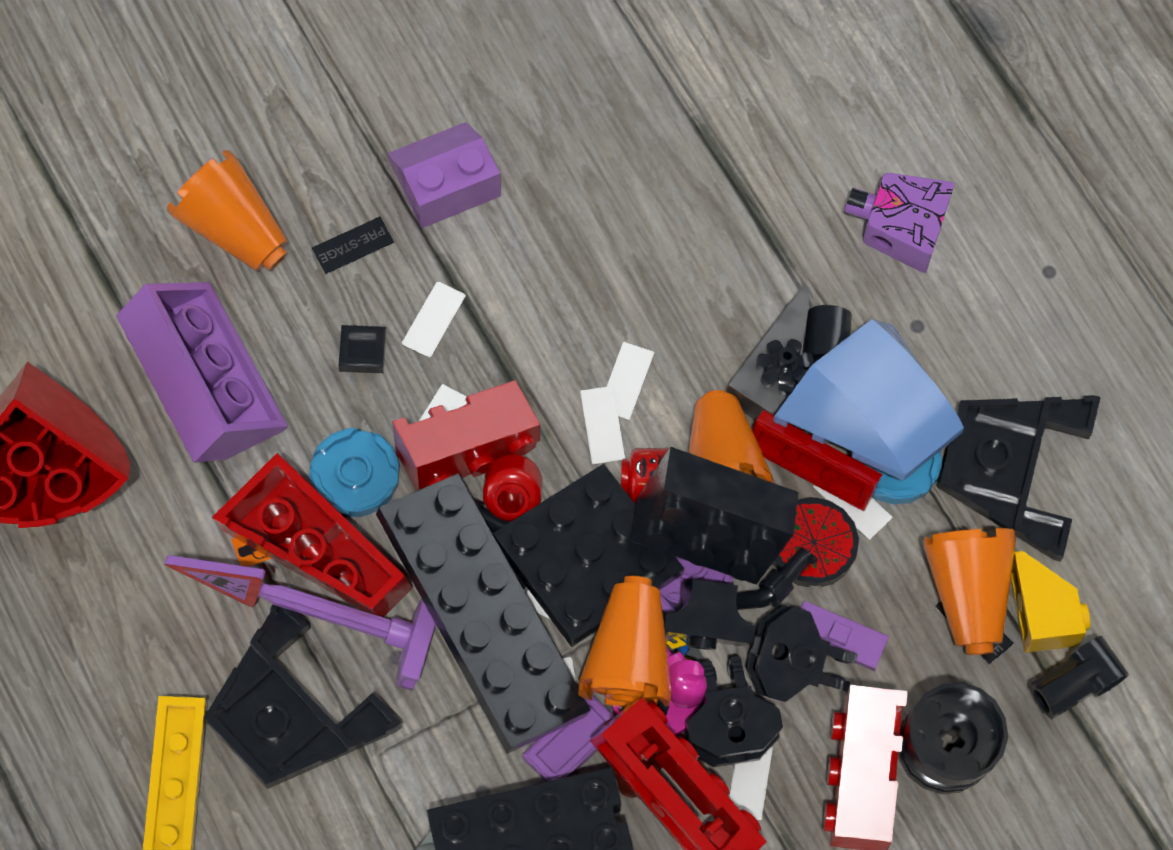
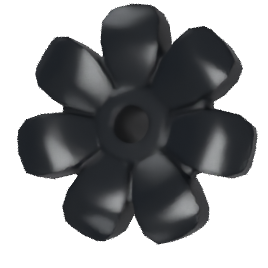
[756,339,814,395]

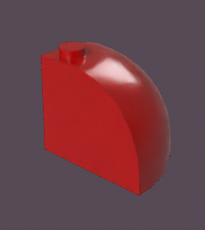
[0,361,131,528]

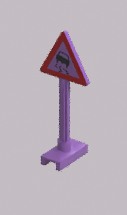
[164,555,435,691]

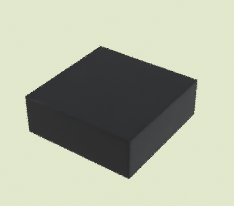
[338,325,386,374]

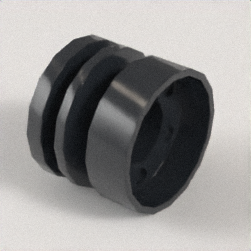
[898,682,1008,794]

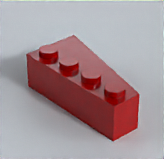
[211,453,413,618]

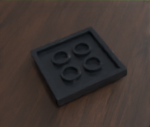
[492,464,685,647]

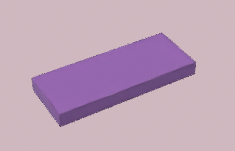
[801,601,889,671]

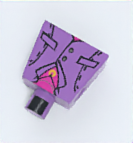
[845,173,955,273]

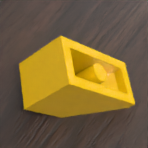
[1010,551,1091,653]

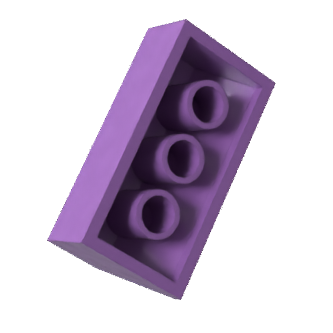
[116,282,288,463]

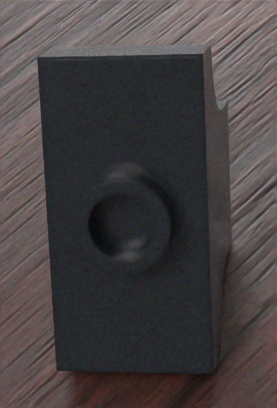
[663,579,756,650]

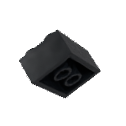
[630,447,799,585]

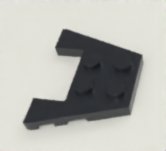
[938,395,1101,562]
[204,604,402,789]

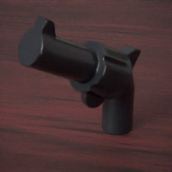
[736,547,818,610]

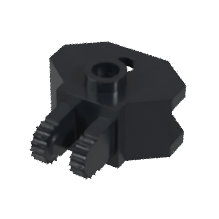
[745,605,858,702]
[684,656,783,768]

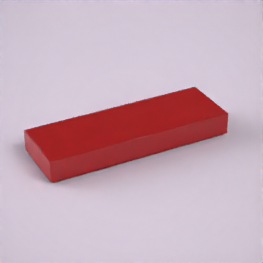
[752,410,883,511]

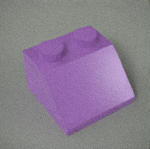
[387,122,501,229]

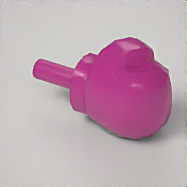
[667,647,707,709]

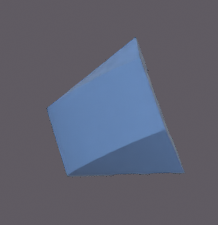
[773,319,964,481]

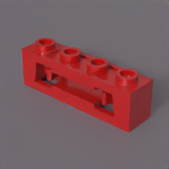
[589,697,767,850]

